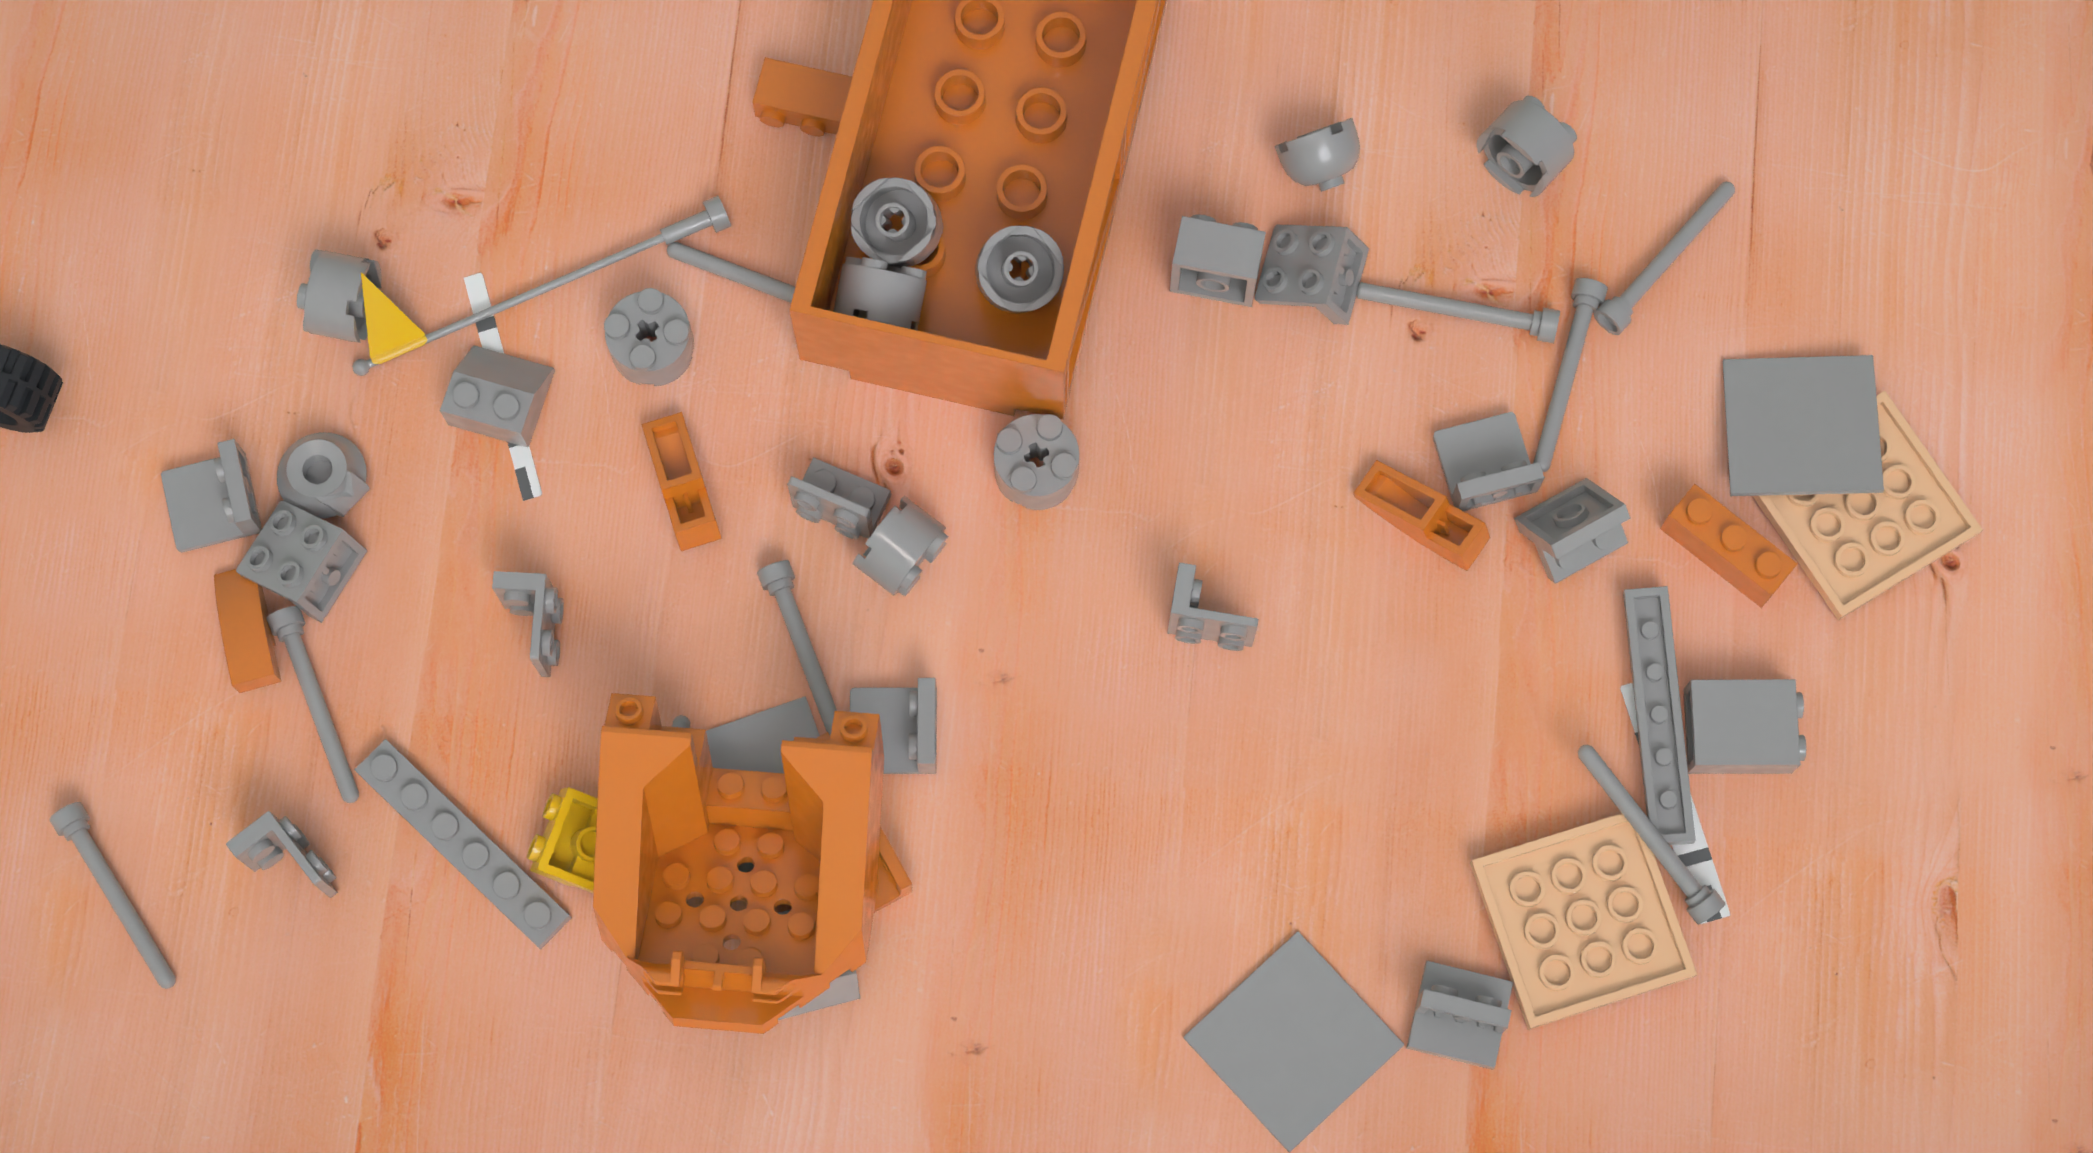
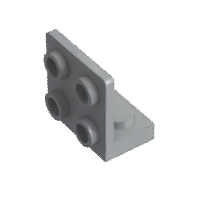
[1255,225,1369,325]
[1433,412,1545,511]
[161,439,262,553]
[787,457,891,539]
[236,501,367,623]
[1167,563,1259,651]
[492,571,564,677]
[850,678,937,774]
[226,811,338,898]

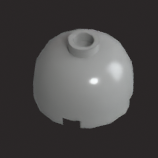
[1275,118,1360,191]

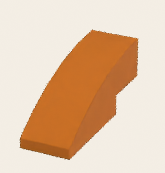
[641,412,722,552]
[1353,460,1491,571]
[214,569,282,693]

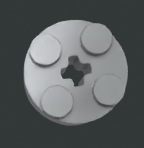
[1477,96,1577,197]
[851,178,944,268]
[975,225,1064,314]
[297,249,382,343]
[833,257,927,330]
[604,288,694,386]
[994,414,1079,510]
[853,496,949,596]

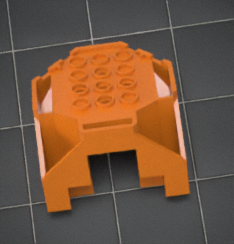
[593,693,884,1034]

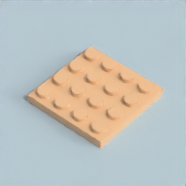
[1753,391,1983,620]
[1470,813,1697,1030]

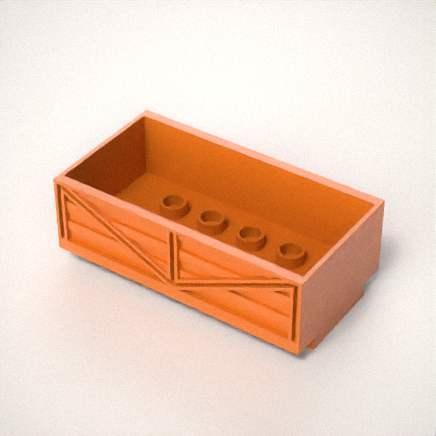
[789,0,1167,419]

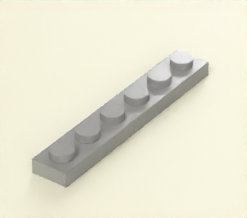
[1623,586,1696,845]
[354,739,571,950]

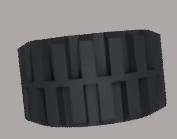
[0,344,63,433]

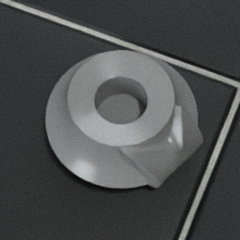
[277,432,370,519]

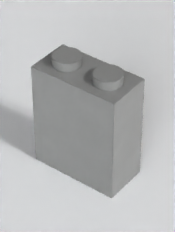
[1683,679,1806,774]

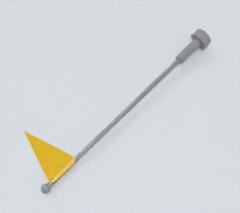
[353,196,731,376]

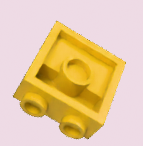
[527,787,598,893]

